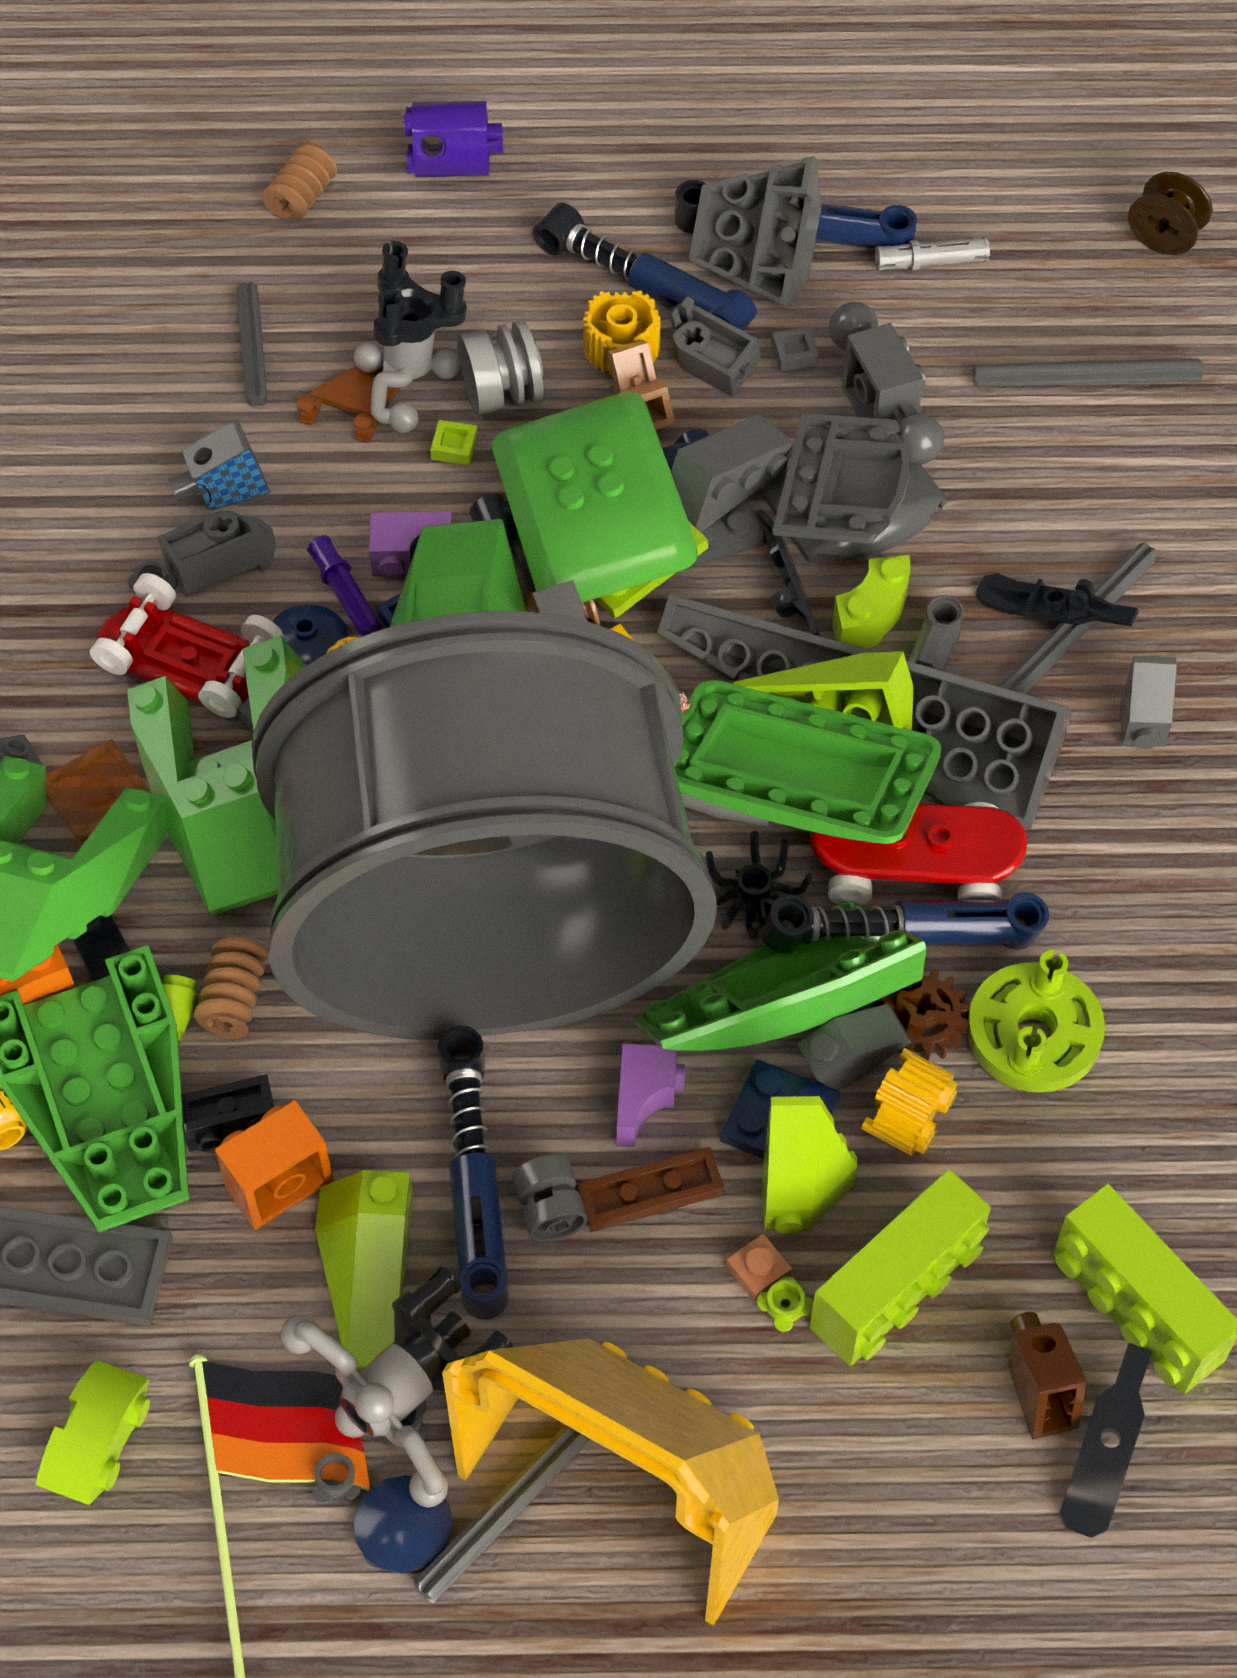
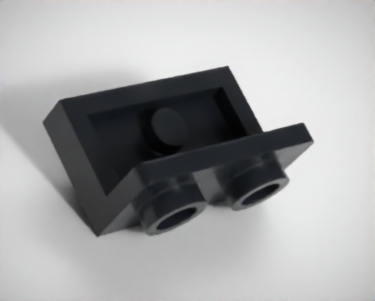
[182,1074,275,1152]

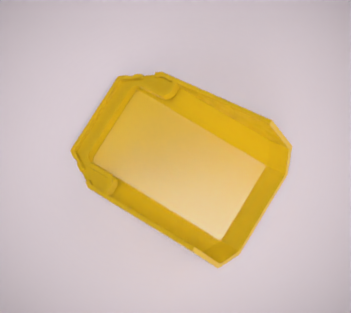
[442,1338,779,1626]

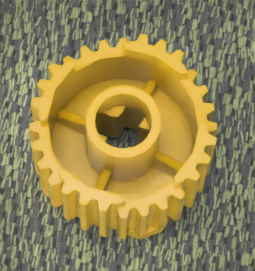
[583,290,661,377]
[862,1048,958,1156]

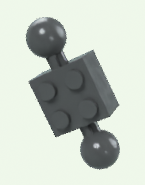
[829,302,944,464]

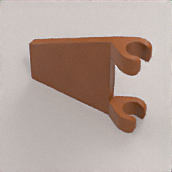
[297,366,400,443]

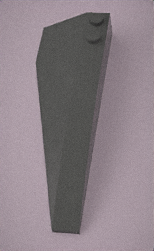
[657,594,1072,830]

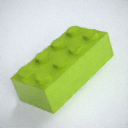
[809,1169,991,1367]
[1053,1184,1237,1395]

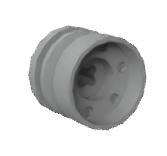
[457,320,544,415]

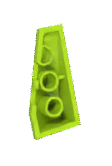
[733,651,913,730]
[762,1096,858,1234]
[315,1170,413,1370]

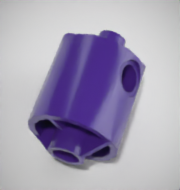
[404,101,503,177]

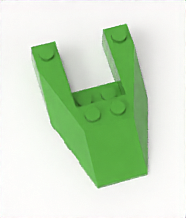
[127,635,303,915]
[0,756,166,981]

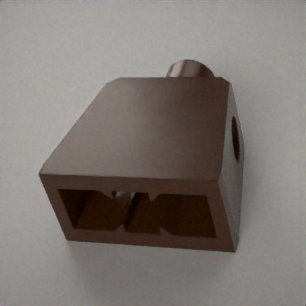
[1008,1312,1087,1439]

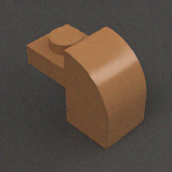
[607,340,676,430]

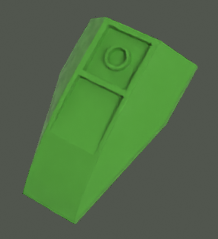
[390,519,527,627]
[633,902,926,1051]
[0,945,189,1233]

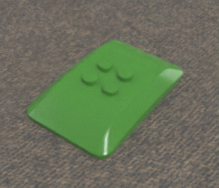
[492,391,698,603]
[675,680,941,844]

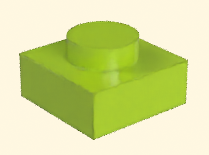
[430,420,478,466]

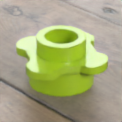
[757,1277,813,1332]

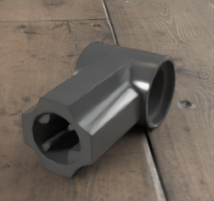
[909,595,964,671]

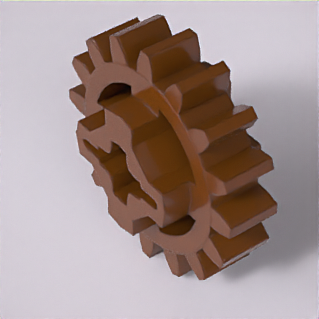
[873,968,971,1061]

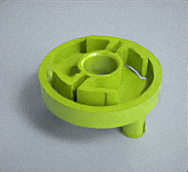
[967,949,1105,1093]

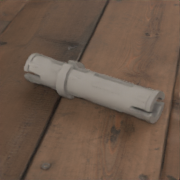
[874,237,990,271]

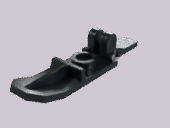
[756,509,821,636]
[976,573,1138,627]
[1060,1343,1152,1538]

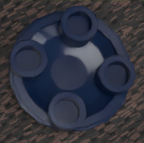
[353,1475,453,1574]

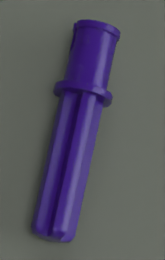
[307,535,381,636]

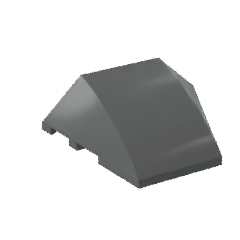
[689,156,822,308]

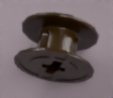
[1128,171,1213,255]

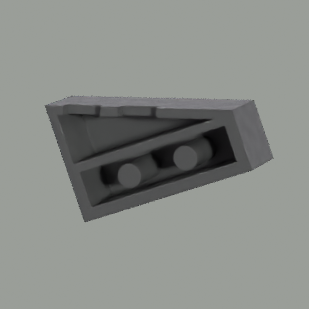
[671,414,793,532]

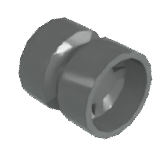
[511,1154,588,1242]

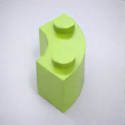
[832,555,911,650]
[35,1360,150,1505]

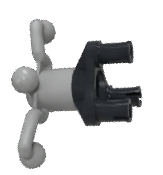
[353,241,467,433]
[280,1266,514,1508]

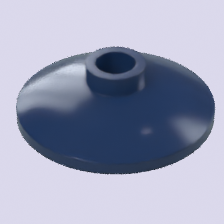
[272,604,348,665]

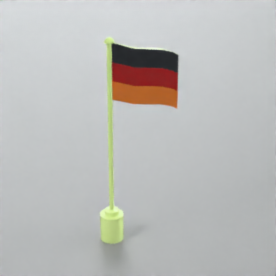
[189,1354,370,1678]

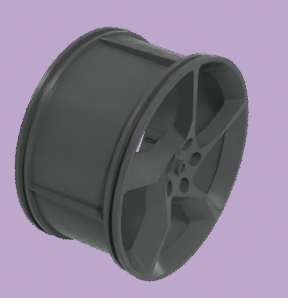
[251,611,717,1040]

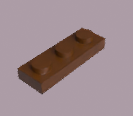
[577,1147,725,1232]

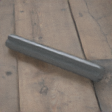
[237,282,268,407]

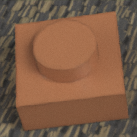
[725,1233,792,1302]

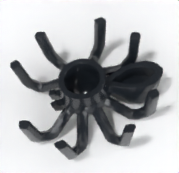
[706,831,812,939]

